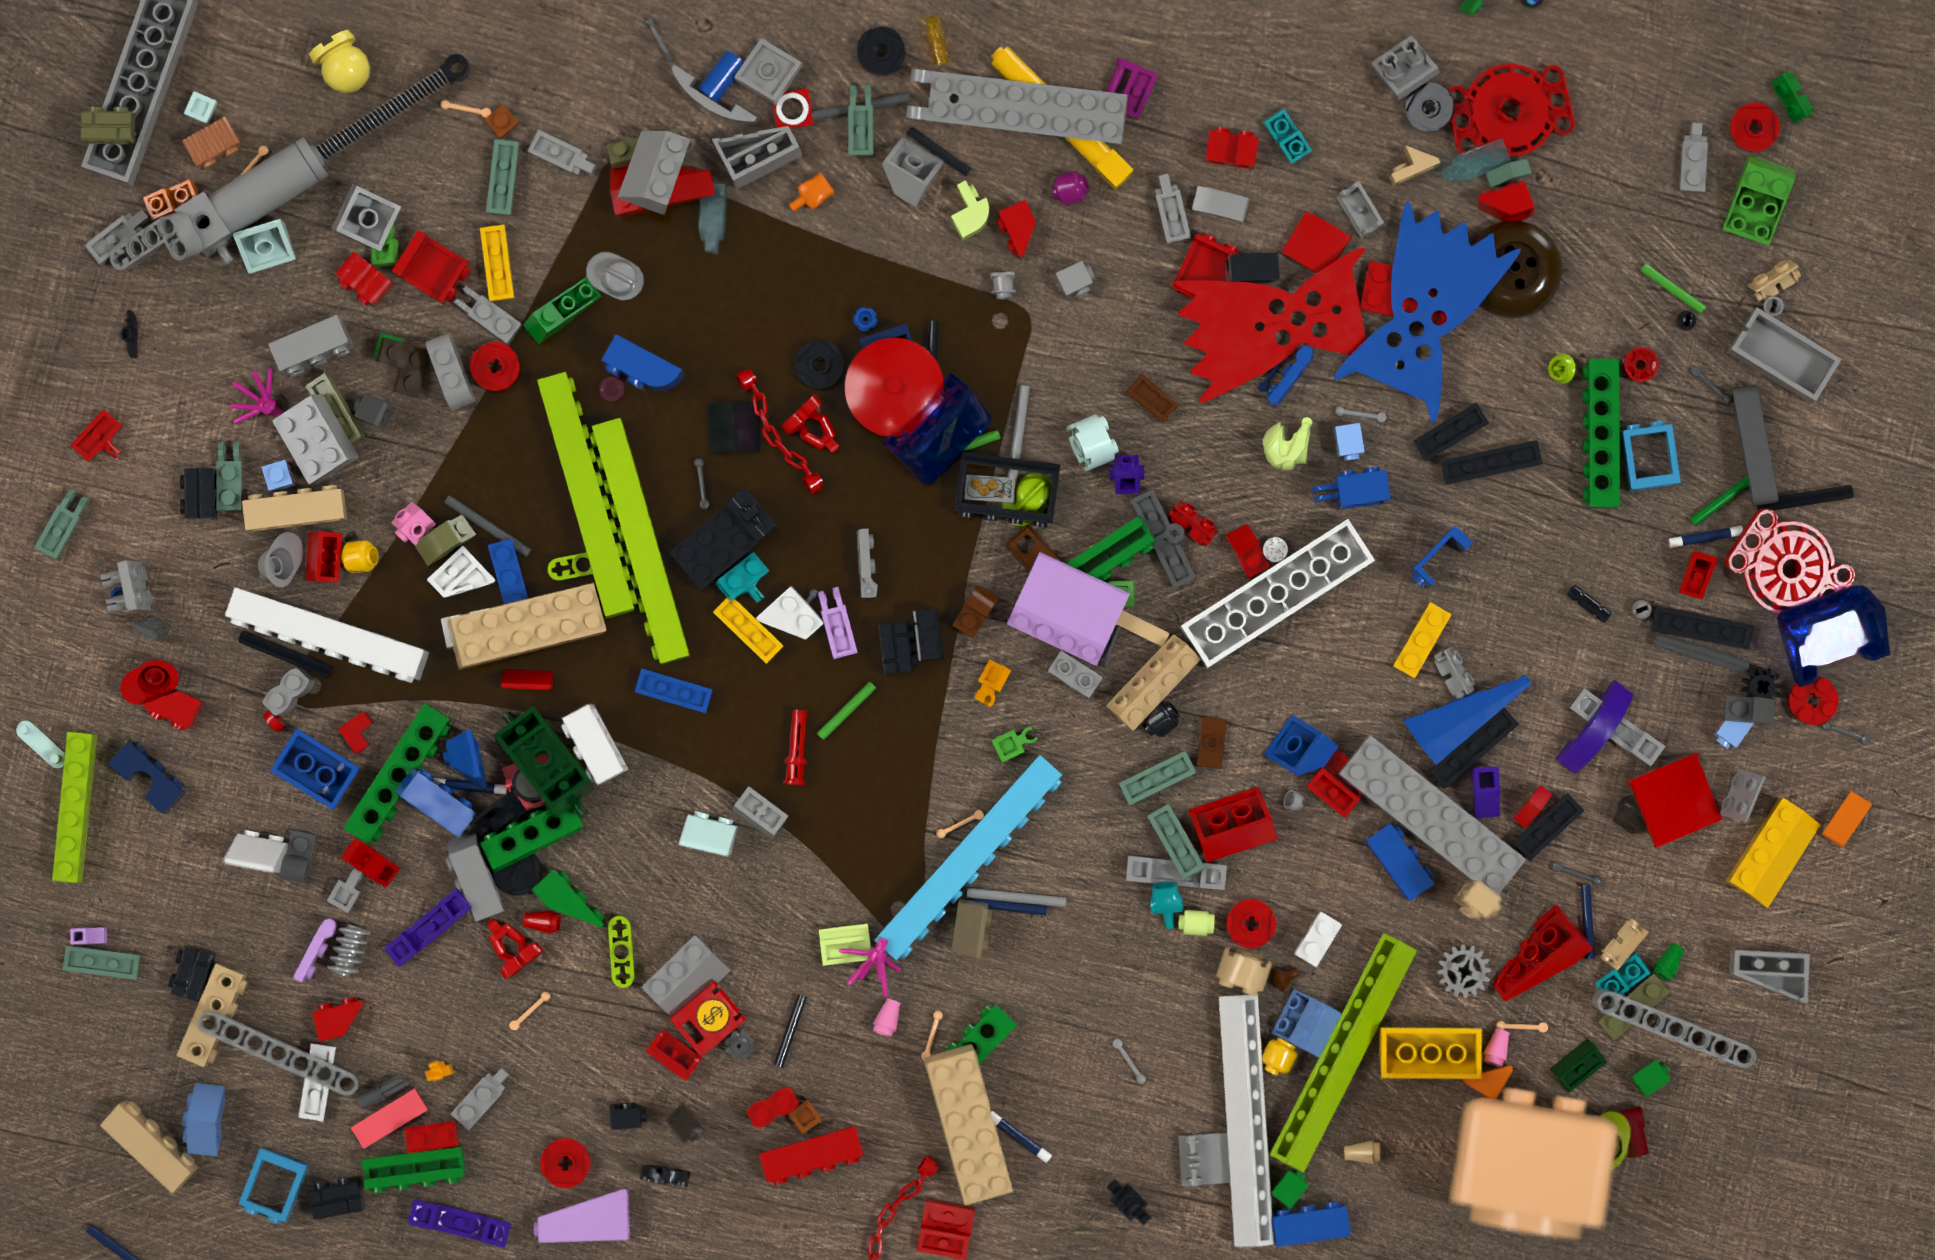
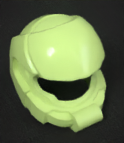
[1263,417,1313,471]

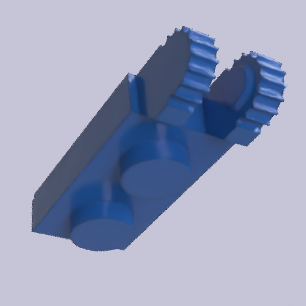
[1266,345,1314,409]

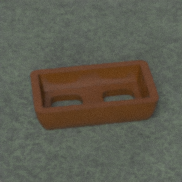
[1005,524,1064,574]

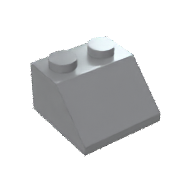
[332,184,401,251]

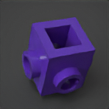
[1109,455,1144,494]

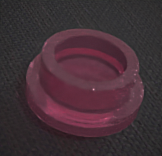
[599,377,624,402]

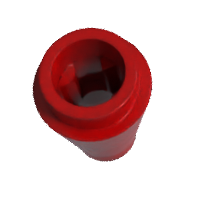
[523,910,561,935]

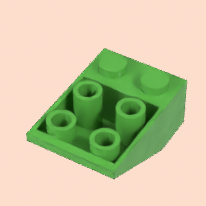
[1722,155,1795,245]

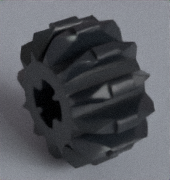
[1740,667,1783,699]

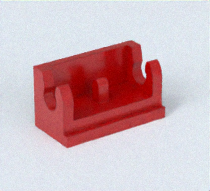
[646,1029,703,1081]

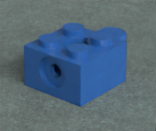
[1312,466,1391,510]

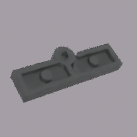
[1131,489,1197,589]

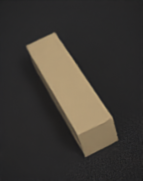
[1116,610,1170,647]

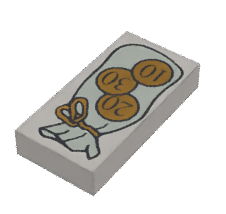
[964,475,1016,503]

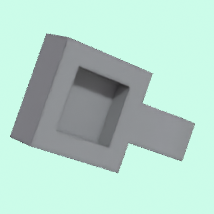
[327,868,364,913]

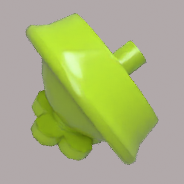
[1548,353,1576,384]

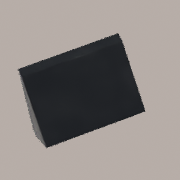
[708,402,761,455]

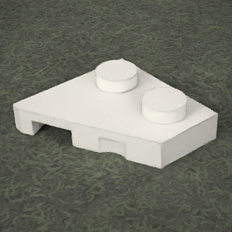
[427,546,496,598]
[756,586,824,639]

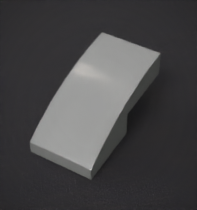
[1192,186,1249,223]

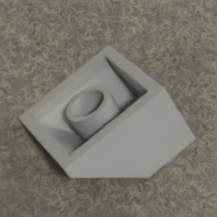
[882,137,944,207]

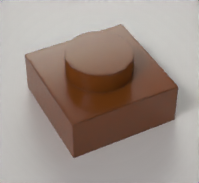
[484,104,519,140]
[788,1099,823,1134]

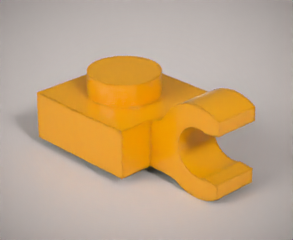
[974,659,1011,707]
[425,1060,454,1081]

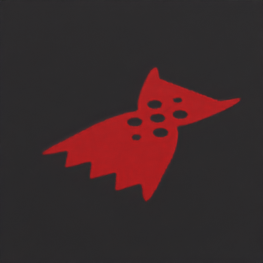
[1175,248,1366,403]

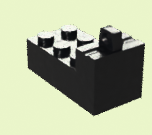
[669,488,778,592]

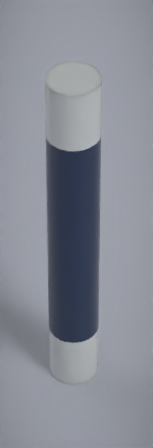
[1668,525,1743,548]
[433,778,508,795]
[991,1111,1052,1163]

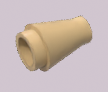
[1344,1140,1381,1165]

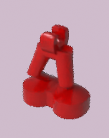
[781,394,839,453]
[487,919,544,980]

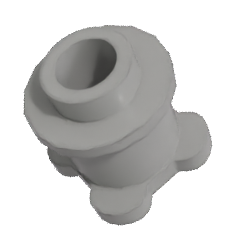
[990,272,1016,299]

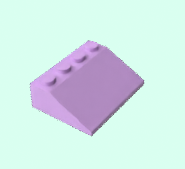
[1007,552,1130,666]

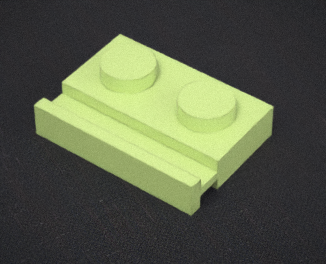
[819,924,871,966]

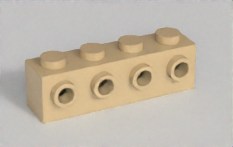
[242,485,347,532]
[1106,634,1201,731]
[1453,880,1502,919]
[176,963,248,1067]
[100,1100,199,1194]

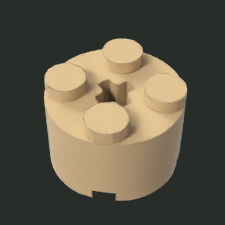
[1216,946,1273,996]

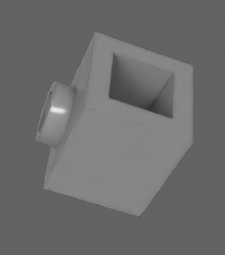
[1055,261,1095,298]

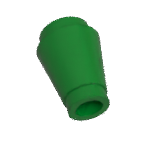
[1653,943,1684,982]

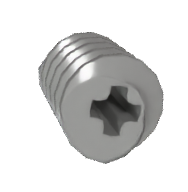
[327,923,371,978]

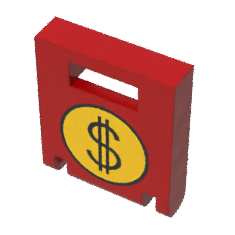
[669,980,746,1057]

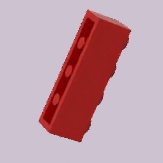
[759,1126,864,1186]

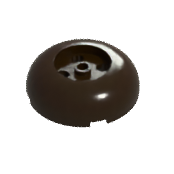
[1470,220,1563,319]

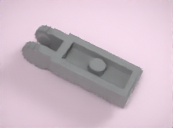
[453,285,522,344]

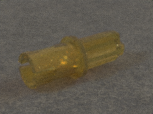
[925,15,950,65]

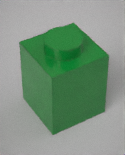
[1629,1059,1671,1097]
[1270,1169,1309,1209]

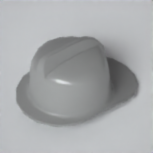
[586,252,644,300]
[258,532,304,588]

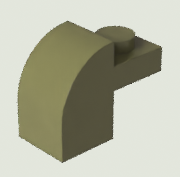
[415,514,476,566]

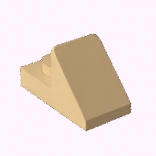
[1389,146,1440,186]

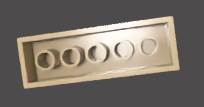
[447,583,607,670]
[924,1044,1013,1205]

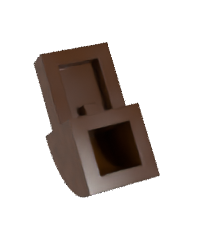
[952,585,999,639]

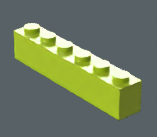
[52,732,97,883]

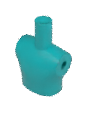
[1150,881,1183,929]

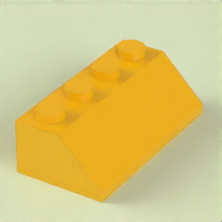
[1725,798,1821,908]
[1379,1027,1482,1079]

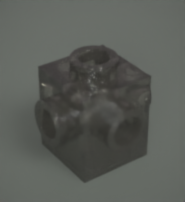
[1612,794,1646,834]

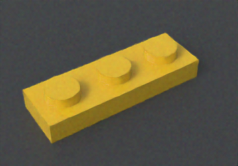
[480,225,515,302]
[713,598,784,664]
[1393,602,1452,679]

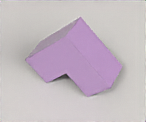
[70,928,107,944]

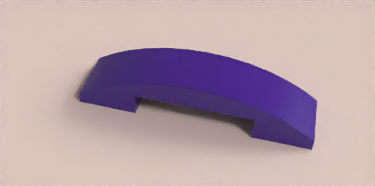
[1556,680,1633,774]
[384,888,472,967]
[408,1199,511,1248]

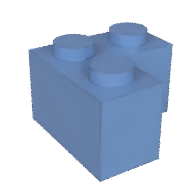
[182,1083,226,1156]

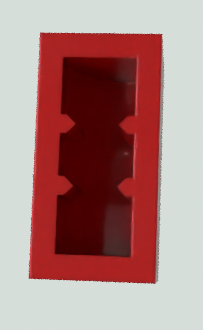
[305,531,342,583]

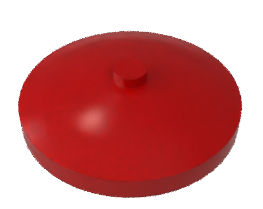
[845,338,944,437]

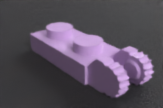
[818,587,858,659]
[293,918,338,983]

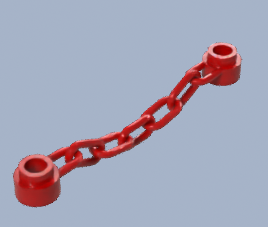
[735,369,824,495]
[868,1155,939,1260]

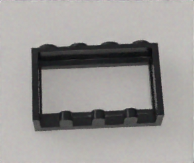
[954,452,1061,528]

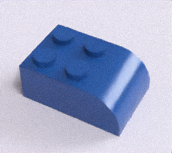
[602,335,684,392]
[270,728,360,810]

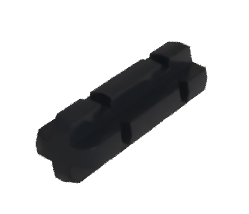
[1567,585,1612,622]

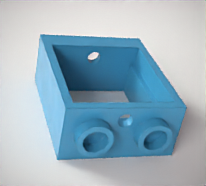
[1620,421,1681,492]
[238,1147,310,1224]

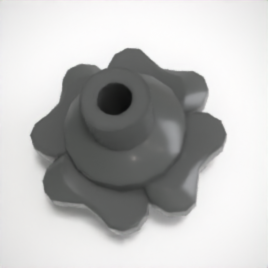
[725,1031,754,1060]

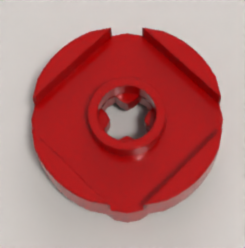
[1729,102,1780,153]
[470,342,520,392]
[1787,676,1839,725]
[1226,899,1276,949]
[540,1138,591,1188]

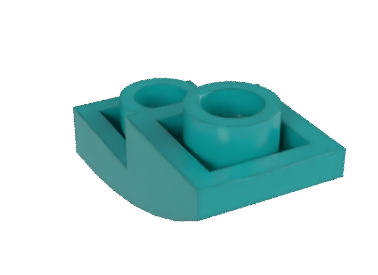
[1263,108,1312,164]
[1595,952,1651,1003]

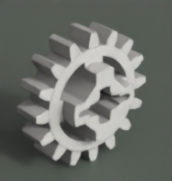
[1436,944,1491,998]

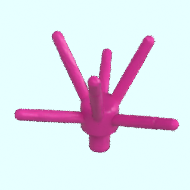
[230,368,284,424]
[839,937,901,997]

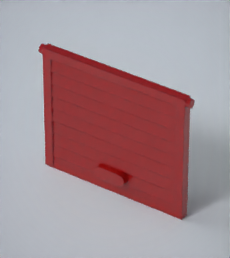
[1627,753,1723,848]

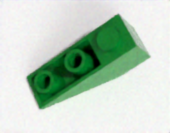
[524,277,601,344]
[532,869,605,927]

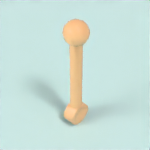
[440,100,491,118]
[234,146,269,180]
[936,810,984,839]
[509,992,550,1030]
[921,1011,943,1060]
[1496,1021,1548,1033]

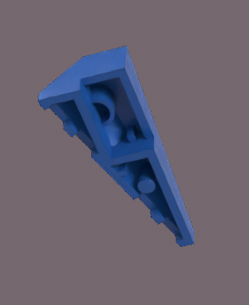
[1403,674,1532,765]

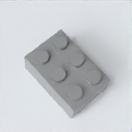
[268,315,355,378]
[272,394,359,485]

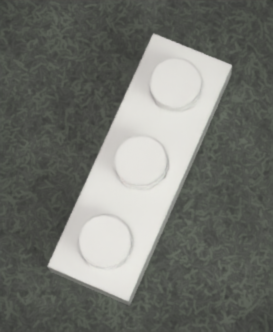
[298,1043,336,1121]

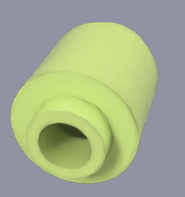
[1178,910,1214,936]

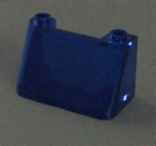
[882,373,992,485]
[1777,585,1890,687]

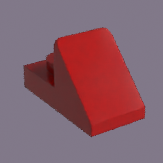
[1225,524,1270,579]
[1679,551,1718,600]

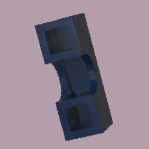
[108,742,187,814]

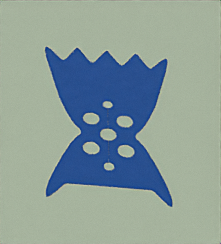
[1334,201,1521,423]

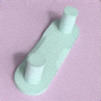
[16,721,65,768]

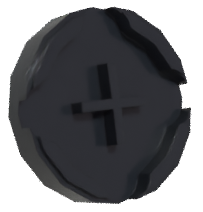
[492,847,542,896]

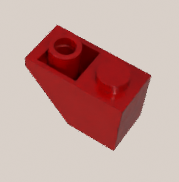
[1477,181,1535,221]
[996,199,1036,259]
[143,691,205,731]
[312,997,365,1041]

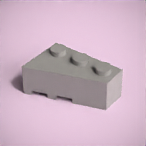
[712,126,803,189]
[446,831,504,921]
[1729,950,1810,1004]

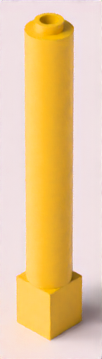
[991,47,1134,191]

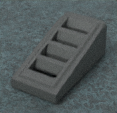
[134,615,171,642]

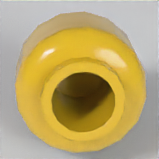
[340,540,379,573]
[1262,1037,1297,1076]

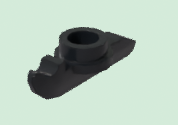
[121,310,138,359]

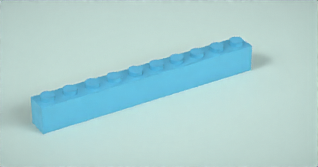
[874,755,1062,960]

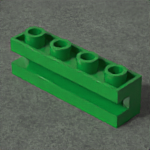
[1066,516,1157,581]
[361,1146,466,1193]

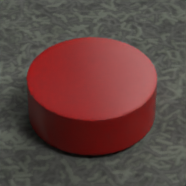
[263,710,287,732]

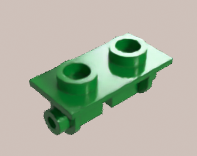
[1770,71,1814,125]

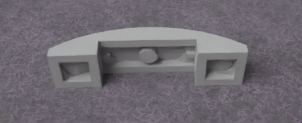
[671,65,758,125]
[1570,688,1666,767]
[1126,856,1227,890]

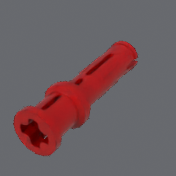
[783,710,808,786]

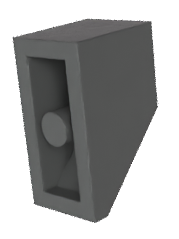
[353,394,394,431]

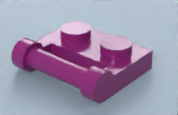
[1105,58,1158,120]

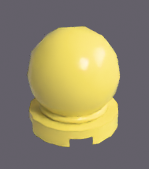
[309,30,370,93]

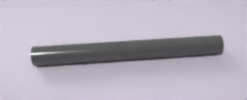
[812,92,910,121]
[444,495,532,557]

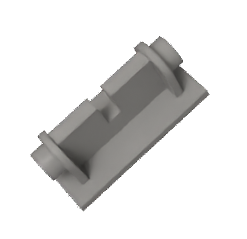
[1434,647,1475,699]

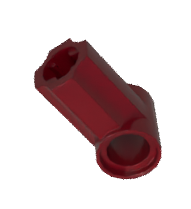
[1616,1106,1649,1158]

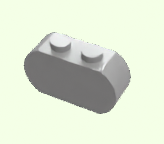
[426,333,475,411]

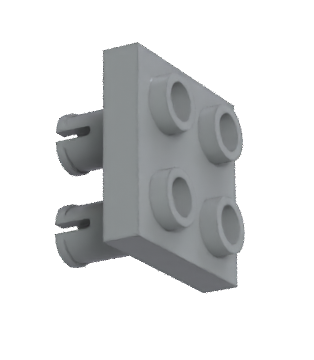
[1371,35,1440,100]
[101,560,152,613]

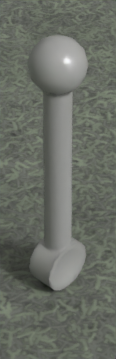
[1335,406,1387,423]
[1113,1039,1146,1084]

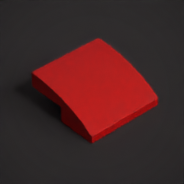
[1281,210,1352,274]
[1306,749,1363,818]
[917,1198,975,1260]

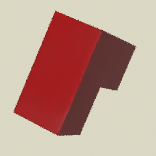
[338,711,374,754]
[1513,784,1552,828]

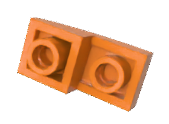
[143,179,199,221]
[1822,791,1872,848]

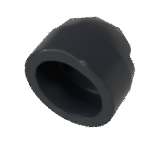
[1676,310,1697,331]

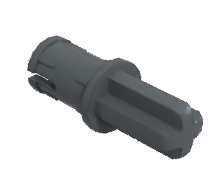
[356,1075,405,1110]

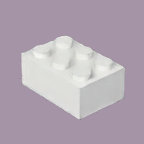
[561,704,629,785]

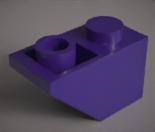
[1470,766,1500,818]

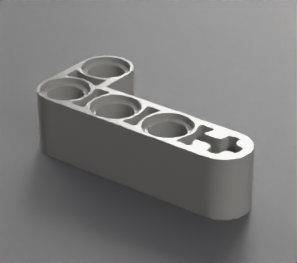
[110,211,202,270]

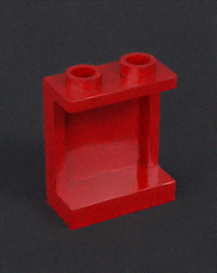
[392,230,471,305]
[1170,233,1240,300]

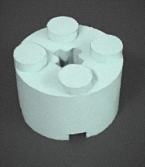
[1067,414,1119,472]

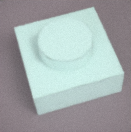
[184,91,218,125]

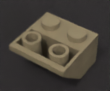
[952,899,993,959]

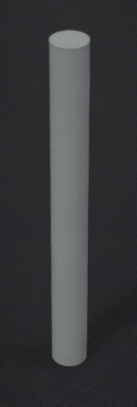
[1007,385,1030,484]
[967,888,1066,907]

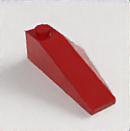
[610,166,716,218]
[1492,904,1593,1002]

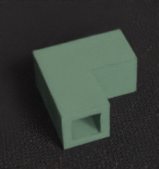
[1486,159,1532,187]

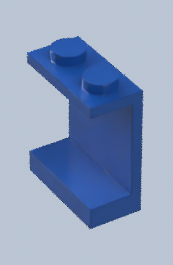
[1410,526,1473,589]

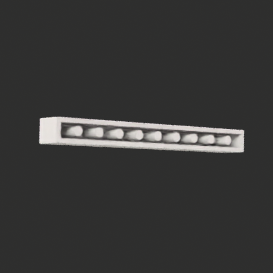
[1219,994,1274,1247]

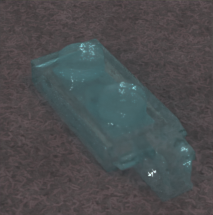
[1441,139,1511,183]
[699,184,727,253]

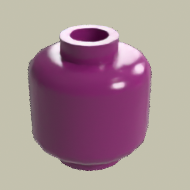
[1051,171,1090,206]

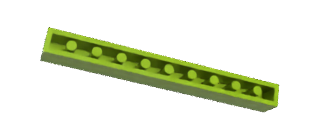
[537,372,638,619]
[589,418,690,664]
[1270,933,1417,1172]

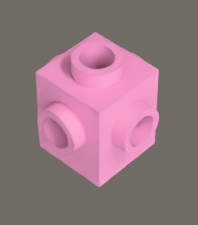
[391,501,436,546]

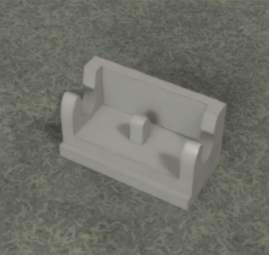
[1336,181,1384,239]
[732,787,788,840]

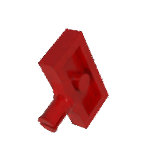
[70,409,123,462]

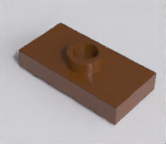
[1126,373,1179,424]
[1197,717,1227,769]

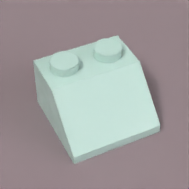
[679,811,738,856]

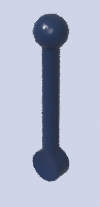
[1258,356,1289,392]

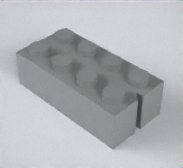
[1727,308,1842,404]

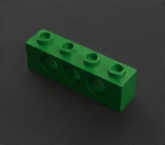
[480,808,584,873]
[927,1004,1017,1078]

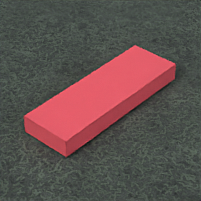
[351,1088,428,1149]

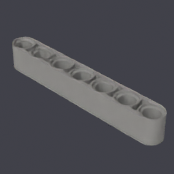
[1592,989,1756,1068]
[198,1010,358,1096]

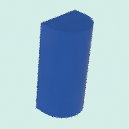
[697,50,744,104]

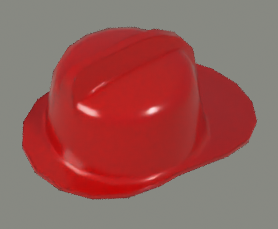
[120,659,179,705]

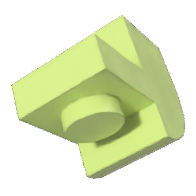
[951,180,989,241]

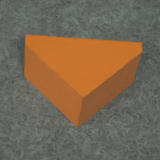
[1462,1065,1513,1099]

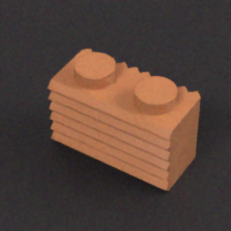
[182,117,242,170]

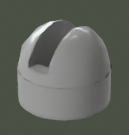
[1764,296,1784,316]
[1631,600,1652,620]
[1283,790,1305,811]

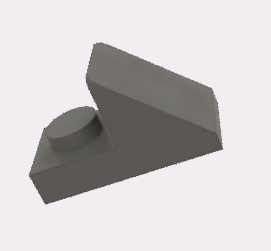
[1723,696,1775,725]

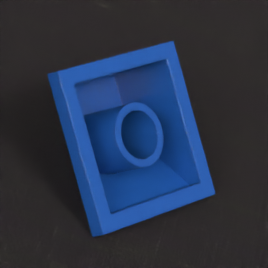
[1264,715,1338,776]
[443,730,488,789]

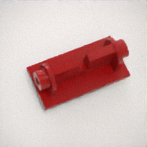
[1168,500,1219,547]

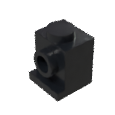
[610,1103,647,1130]

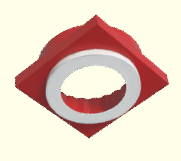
[773,89,813,129]

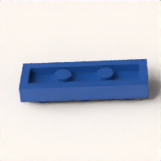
[488,538,529,605]
[635,669,713,714]

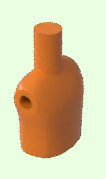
[788,172,835,212]

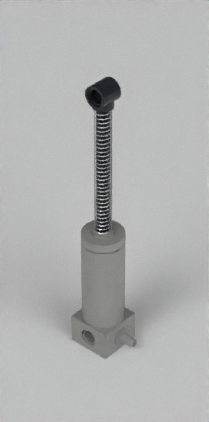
[175,54,471,264]

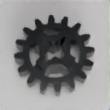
[1107,1179,1152,1226]

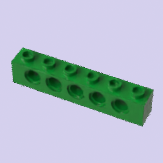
[1582,359,1620,509]
[343,703,452,844]

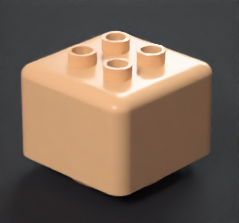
[1450,1088,1617,1238]

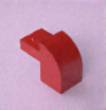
[341,838,400,888]

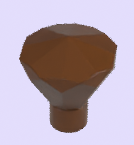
[1271,967,1299,992]

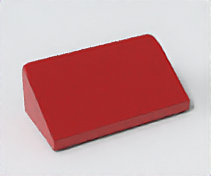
[501,669,553,690]

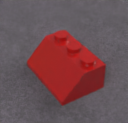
[1189,787,1277,863]

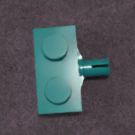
[715,552,769,603]

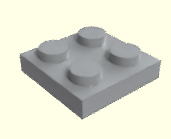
[734,38,803,105]

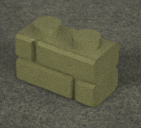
[81,107,135,144]

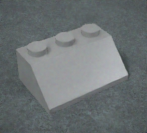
[617,131,690,215]
[641,935,731,1016]

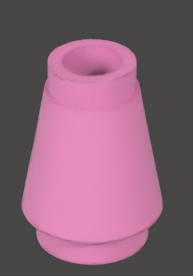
[873,998,901,1037]
[1482,1029,1510,1067]

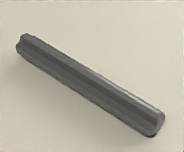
[1653,633,1750,674]

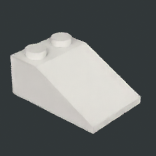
[224,830,289,873]

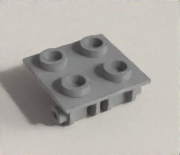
[1720,769,1766,823]
[1178,1133,1230,1186]

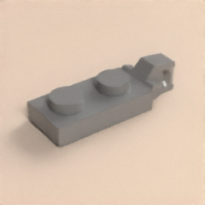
[1679,123,1708,193]
[527,130,597,176]
[1155,174,1191,244]
[85,210,151,265]
[857,529,878,598]
[451,1068,510,1131]

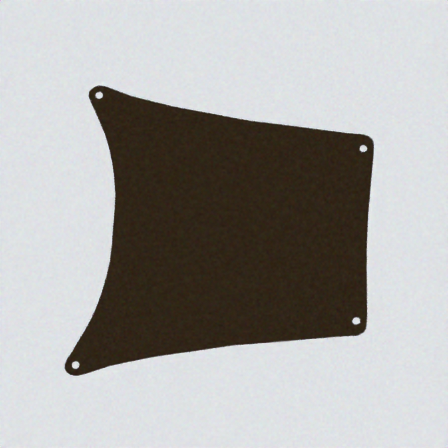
[296,162,1032,928]

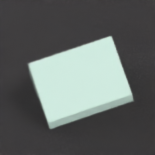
[233,219,296,274]

